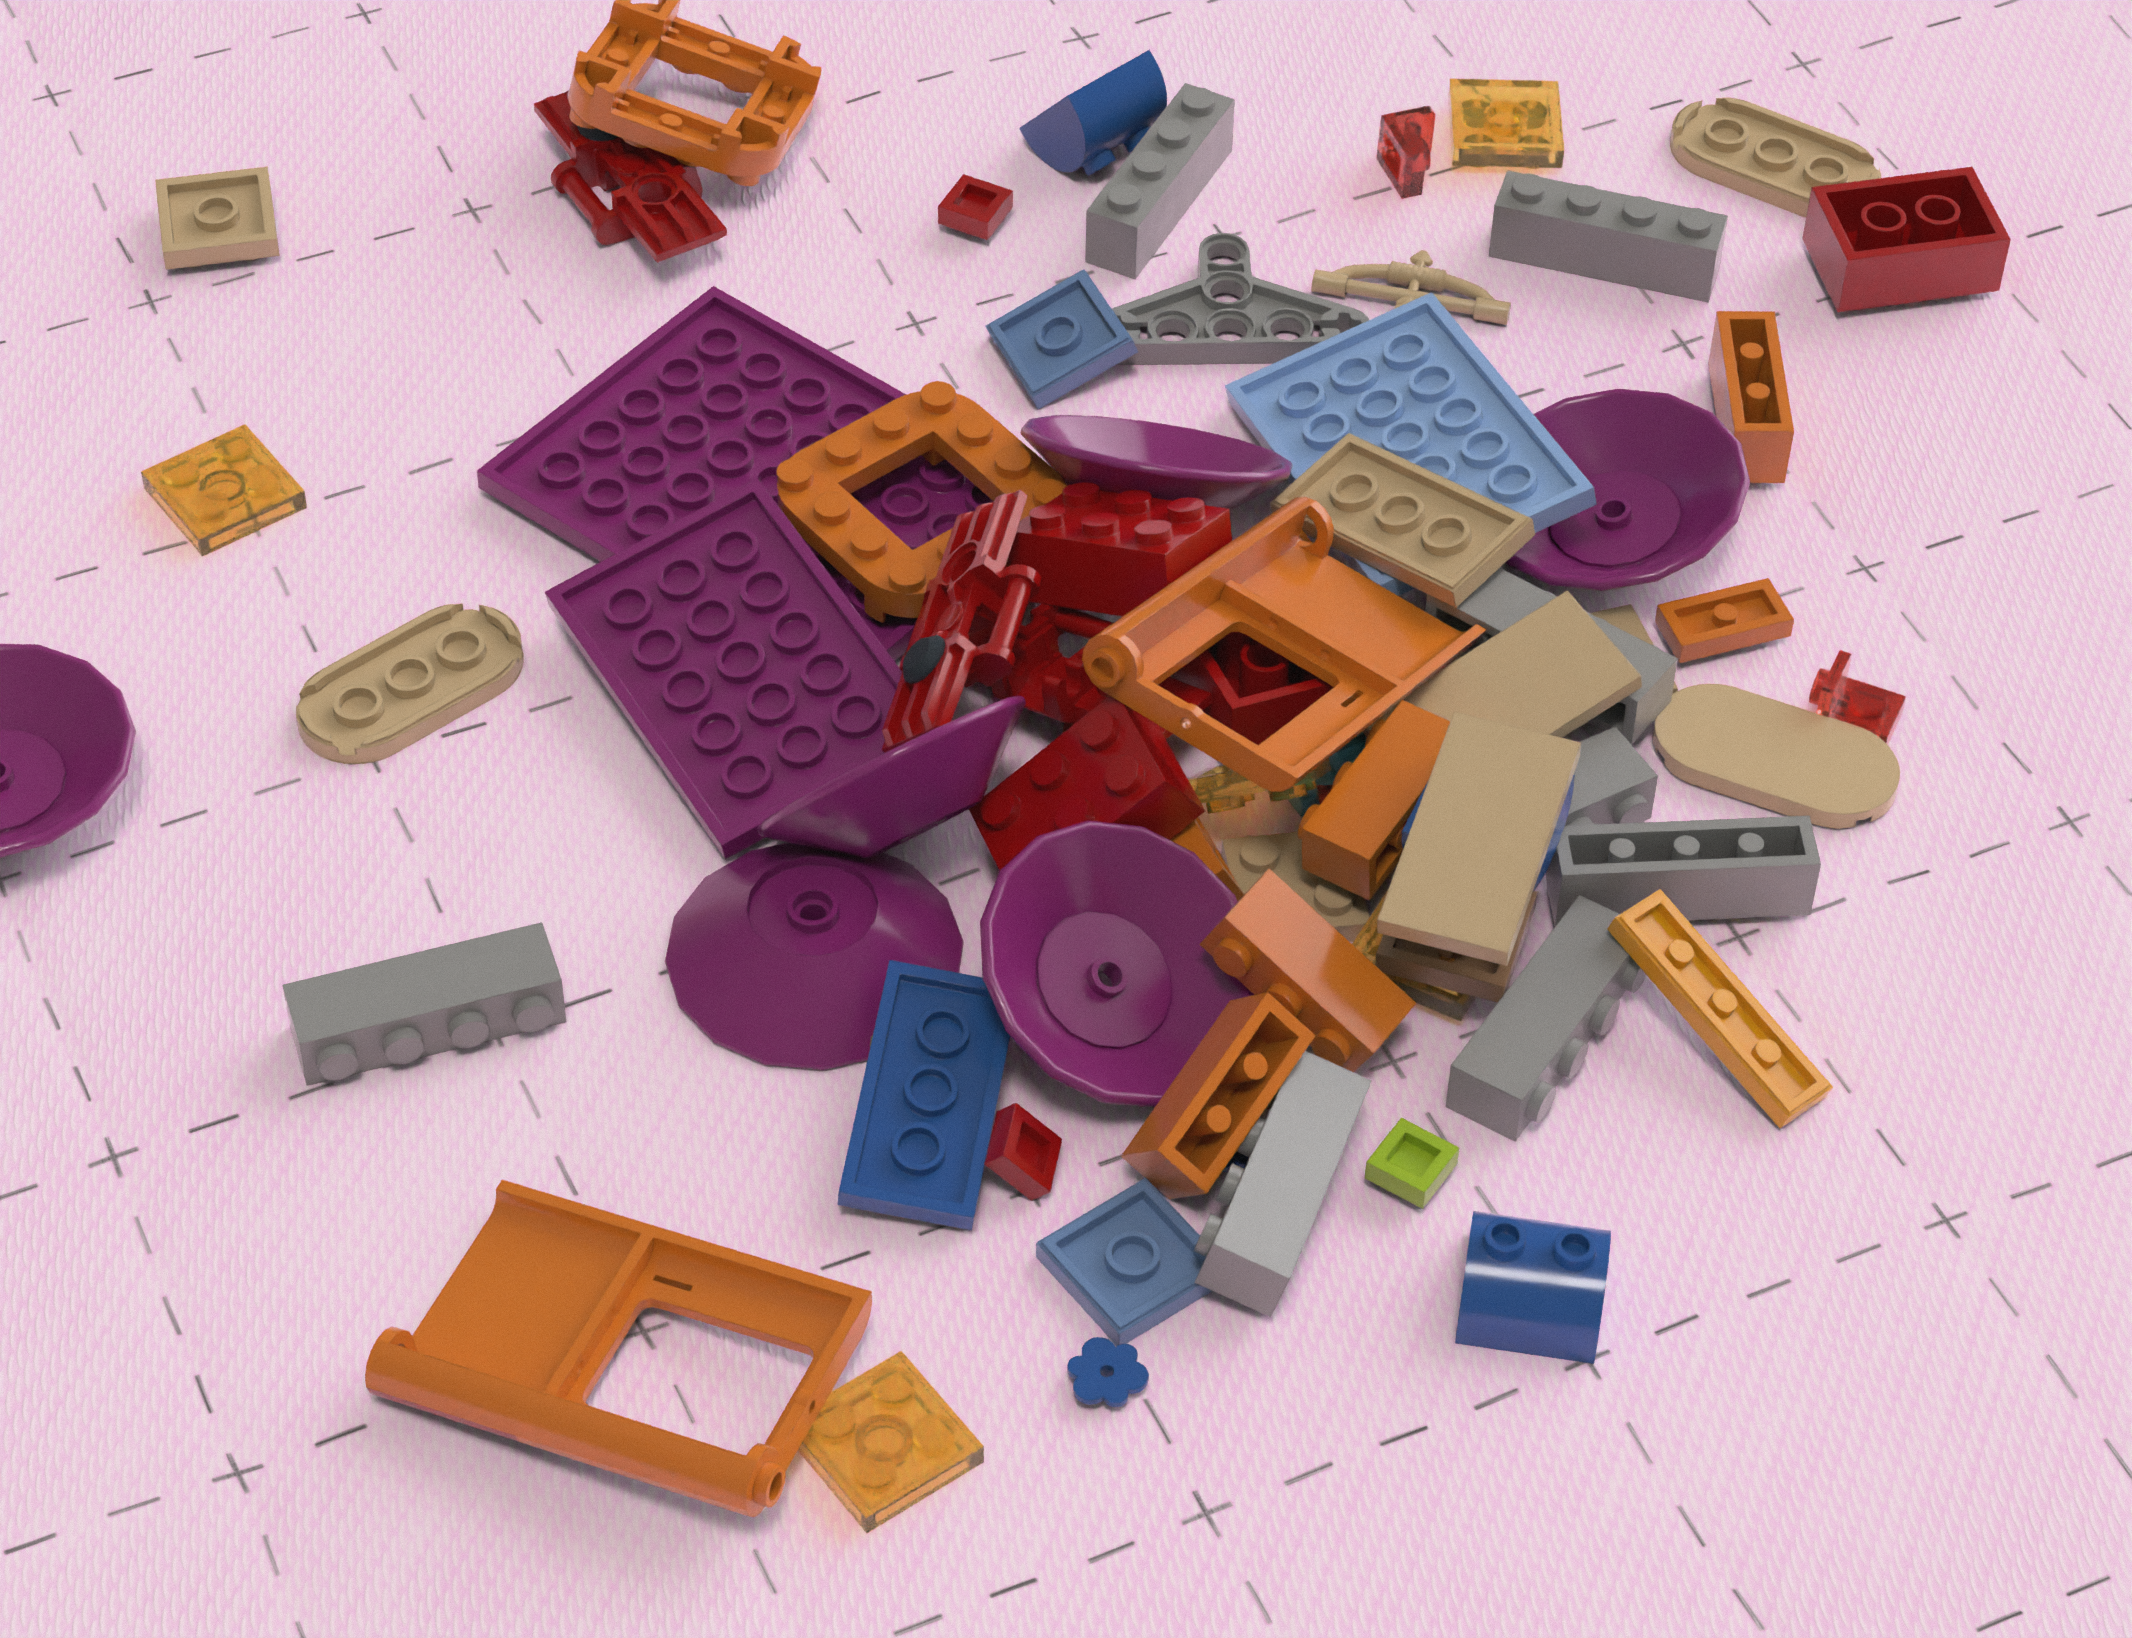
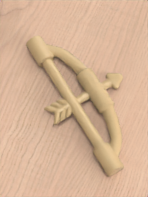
[1311,250,1511,325]

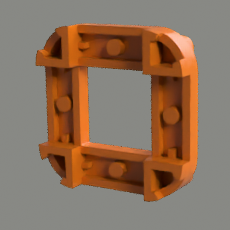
[568,0,822,186]
[777,381,1067,623]

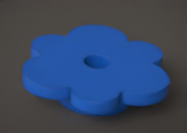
[1067,1337,1149,1407]

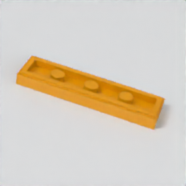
[1607,889,1833,1129]

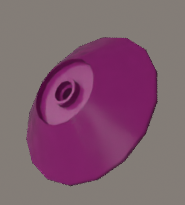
[1505,388,1750,591]
[1020,415,1293,511]
[0,644,136,858]
[757,696,1026,859]
[980,821,1254,1107]
[665,842,964,1070]

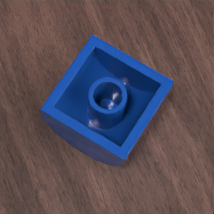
[1019,49,1167,176]
[1455,1211,1611,1364]

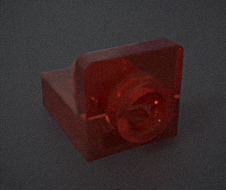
[1376,106,1436,199]
[1809,650,1906,745]

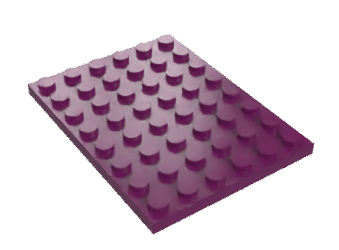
[477,286,1068,661]

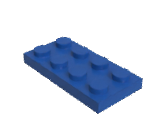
[837,960,1011,1231]

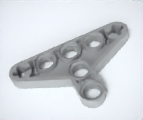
[1112,233,1369,365]

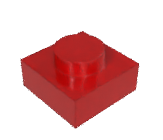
[938,174,1013,240]
[984,1103,1062,1201]

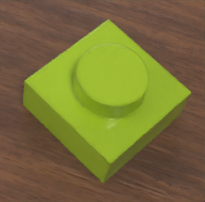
[1364,1117,1460,1209]

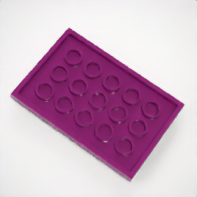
[545,478,902,860]

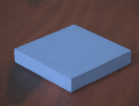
[985,269,1138,410]
[1036,1178,1212,1346]

